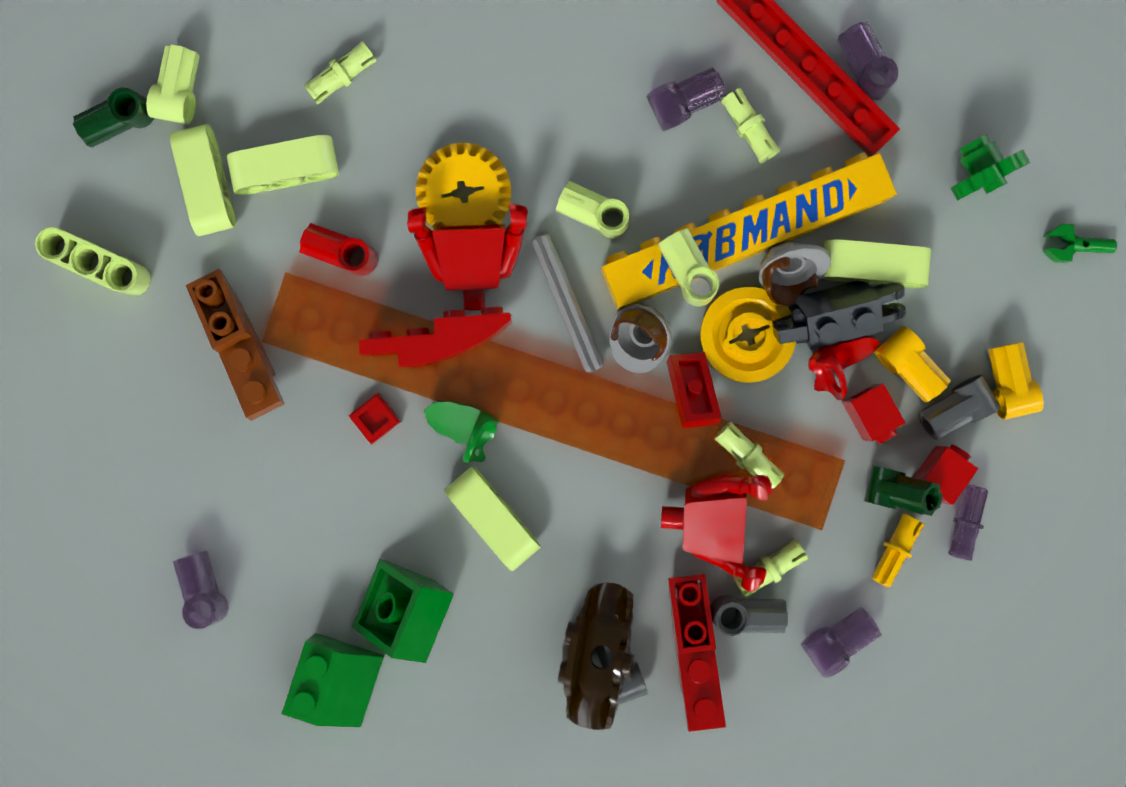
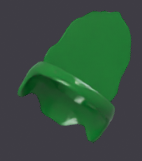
[424,401,499,464]

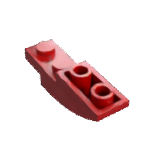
[358,307,513,369]
[668,574,726,732]

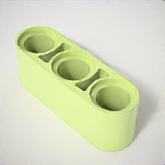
[170,124,236,237]
[227,135,339,195]
[35,227,151,296]
[821,239,932,288]
[444,465,541,571]

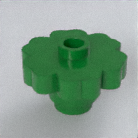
[951,134,1030,201]

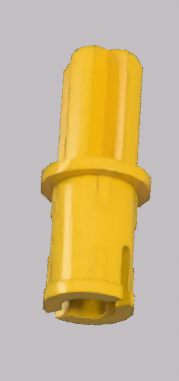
[872,513,925,587]

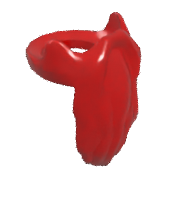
[808,336,881,400]

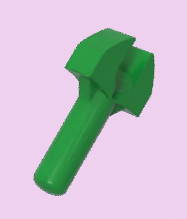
[1042,224,1117,263]

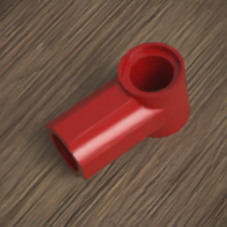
[299,223,378,276]

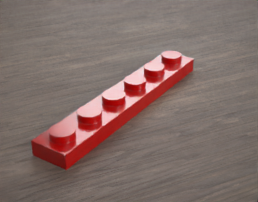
[716,0,900,157]

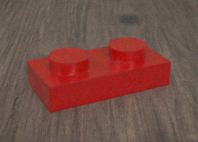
[666,352,722,428]

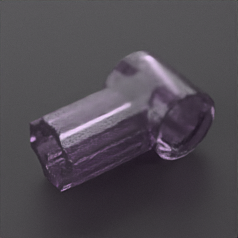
[837,21,899,101]
[646,67,726,131]
[173,551,228,629]
[801,607,882,678]

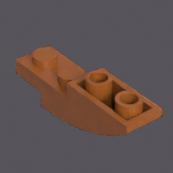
[186,269,285,421]

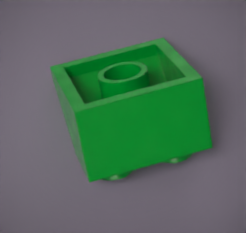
[352,559,454,663]
[281,633,385,727]

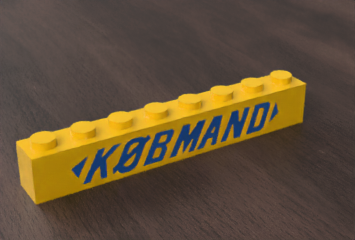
[601,152,897,311]

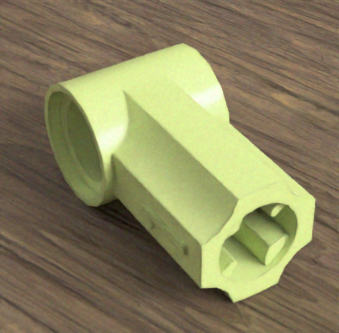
[146,44,200,125]
[556,181,630,239]
[658,228,719,306]

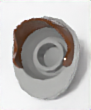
[758,241,831,306]
[609,304,672,373]

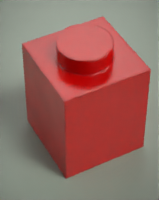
[842,383,905,444]
[913,444,979,505]

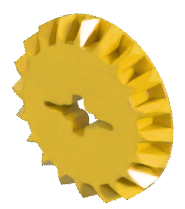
[415,143,512,229]
[700,287,796,383]

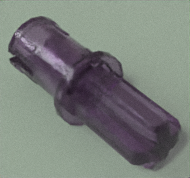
[948,485,988,561]

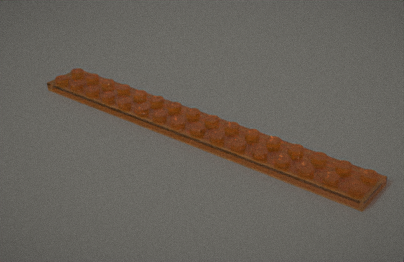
[262,272,846,530]

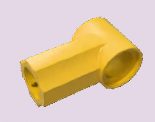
[874,326,951,402]
[988,342,1044,420]

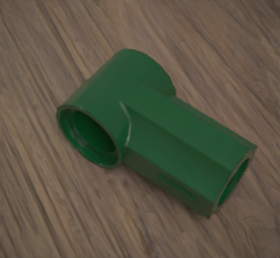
[72,87,154,148]
[864,465,943,516]

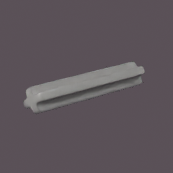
[532,234,603,373]

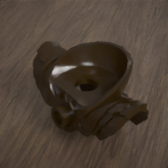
[558,582,635,730]

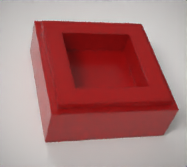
[348,393,402,445]

